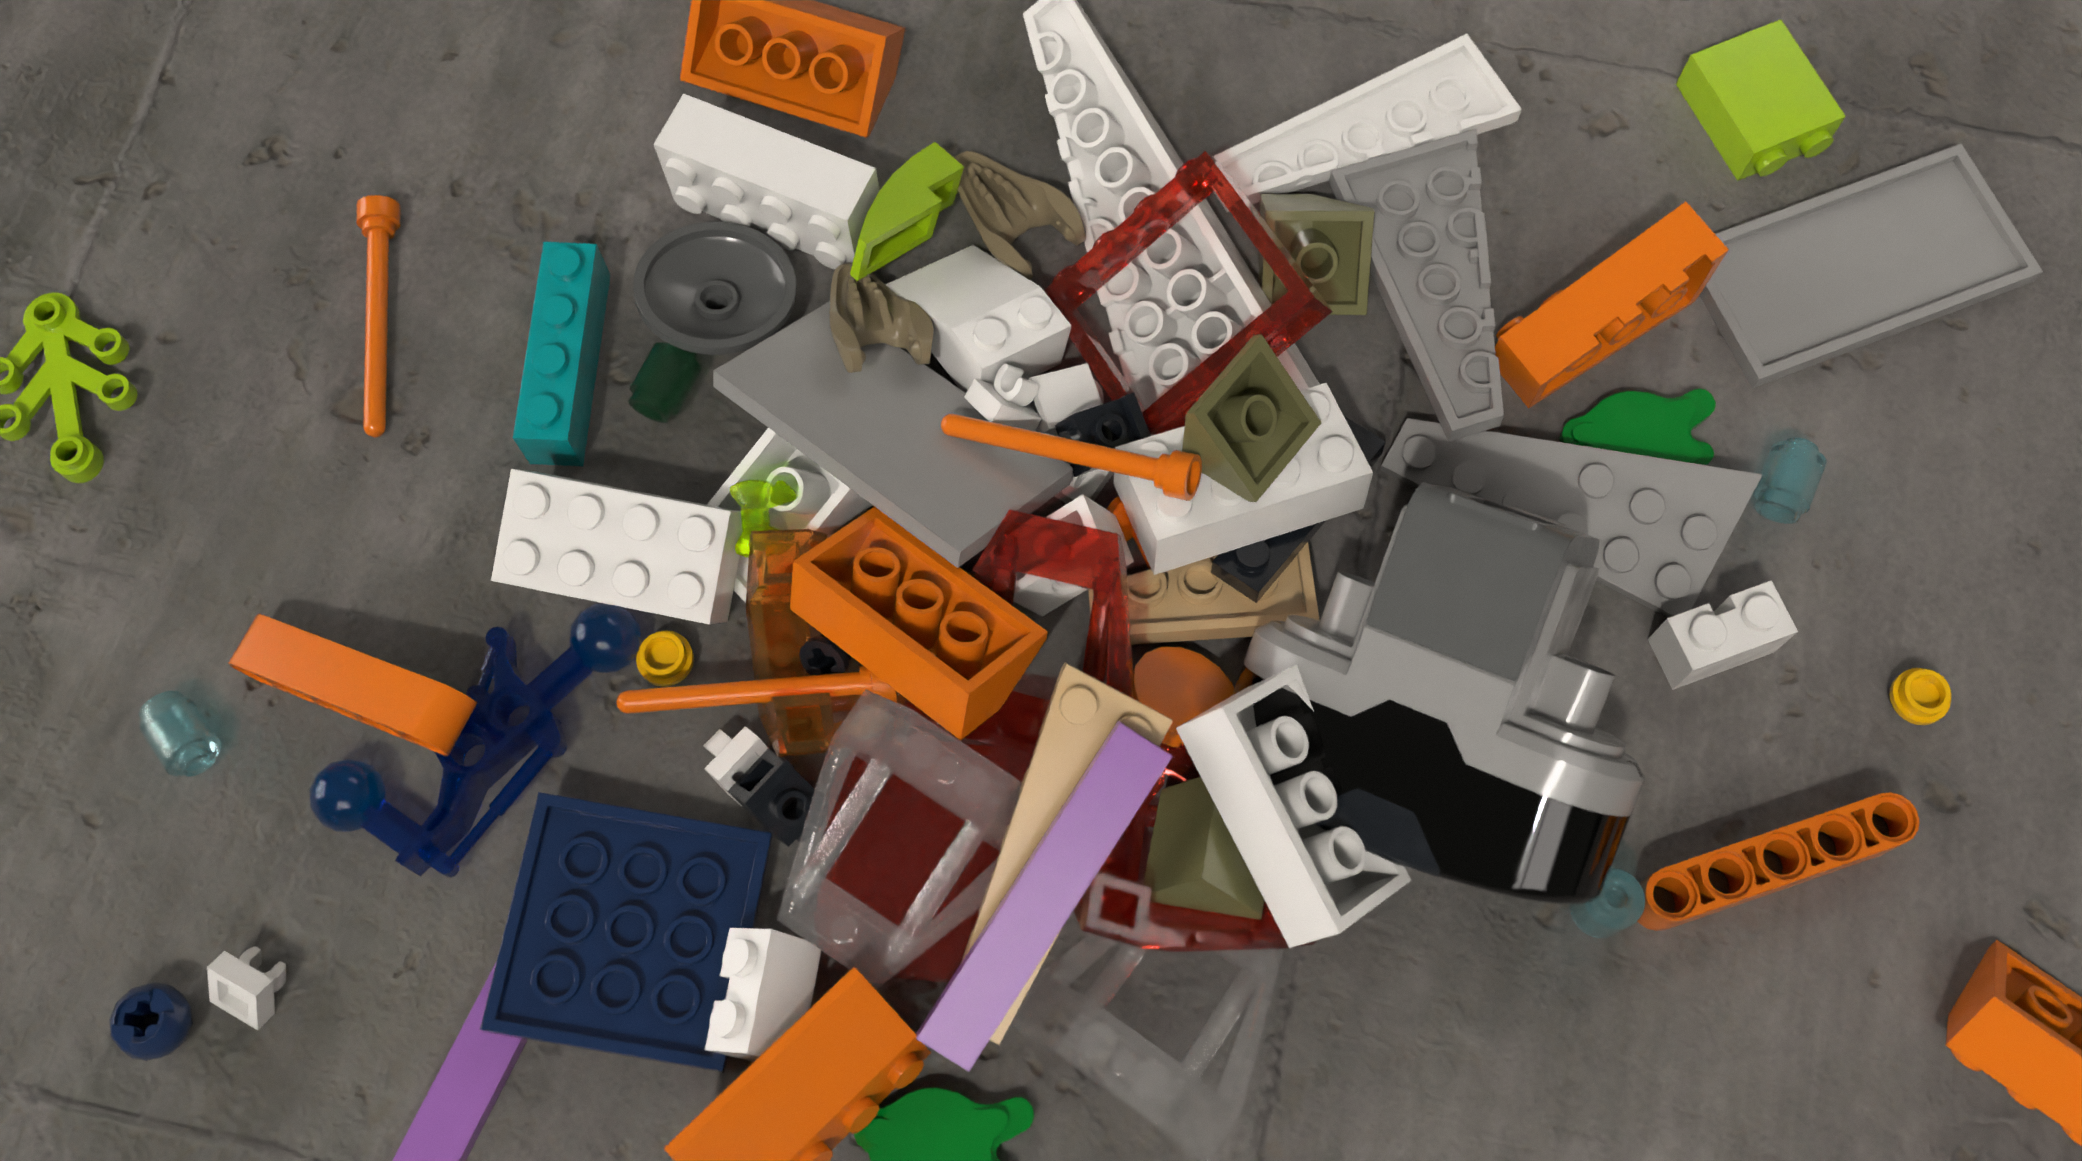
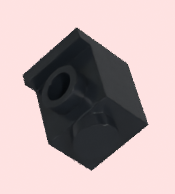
[1054,392,1151,477]
[727,749,829,847]

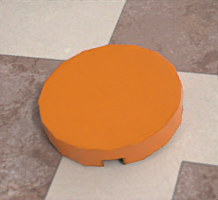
[1126,647,1236,748]

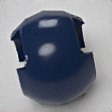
[109,983,193,1061]

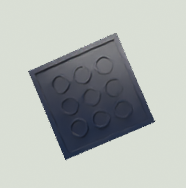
[480,792,772,1073]

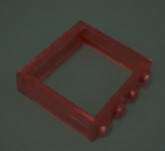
[1044,151,1333,436]

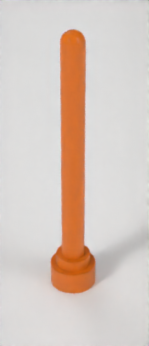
[356,195,401,437]
[941,414,1202,501]
[616,666,898,714]

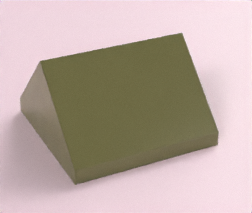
[1182,334,1321,502]
[1141,777,1264,920]

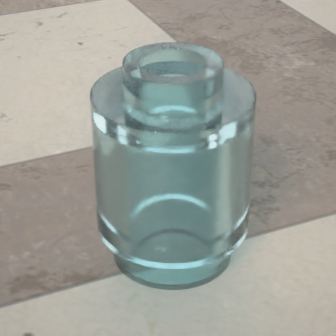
[1753,438,1827,524]
[139,691,222,777]
[1570,868,1645,938]

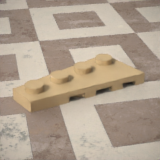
[1088,542,1320,647]

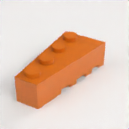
[1495,202,1729,409]

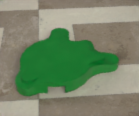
[1559,389,1716,465]
[854,1088,1034,1161]

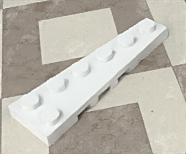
[1201,34,1522,212]

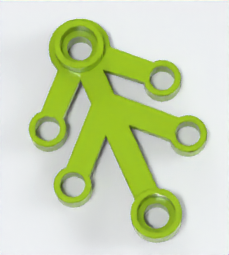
[0,293,138,483]

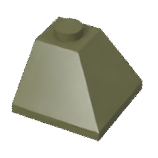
[1258,194,1374,315]

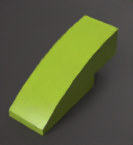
[850,142,964,281]

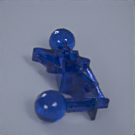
[309,603,641,877]

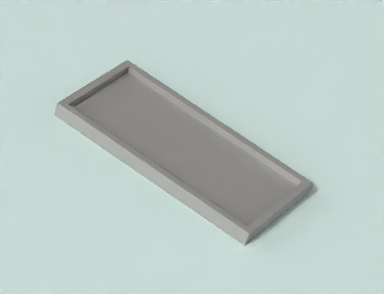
[1699,144,2043,388]
[713,301,1073,568]

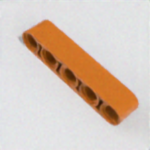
[228,614,477,756]
[1629,792,1920,931]

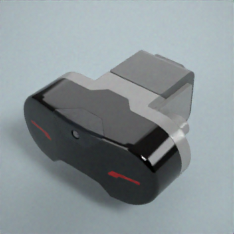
[1232,482,1645,904]

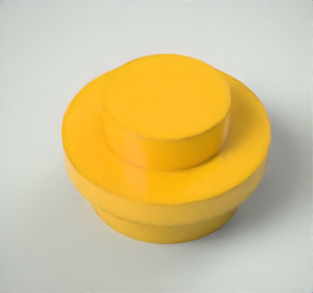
[636,630,694,687]
[1889,668,1951,725]

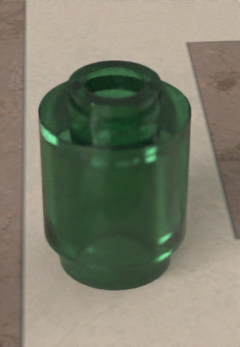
[628,342,702,423]

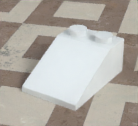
[886,245,1072,393]
[707,428,872,610]

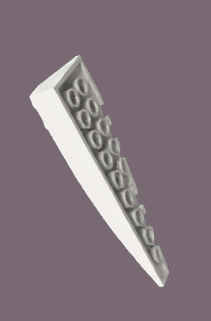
[1023,0,1320,436]

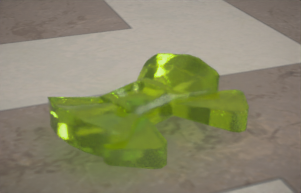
[730,479,798,558]

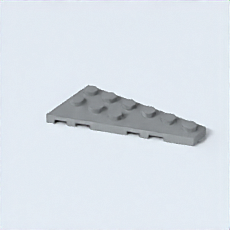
[1329,129,1504,441]
[1380,418,1763,618]

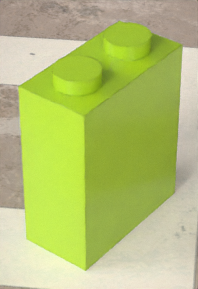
[1676,19,1846,181]

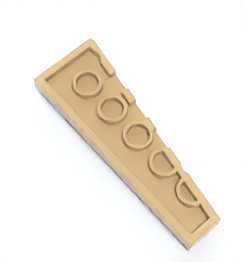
[961,662,1173,1045]

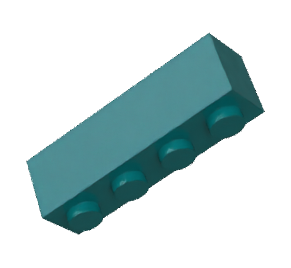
[513,242,611,466]

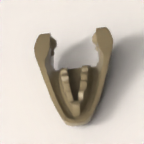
[954,151,1086,280]
[829,263,934,373]

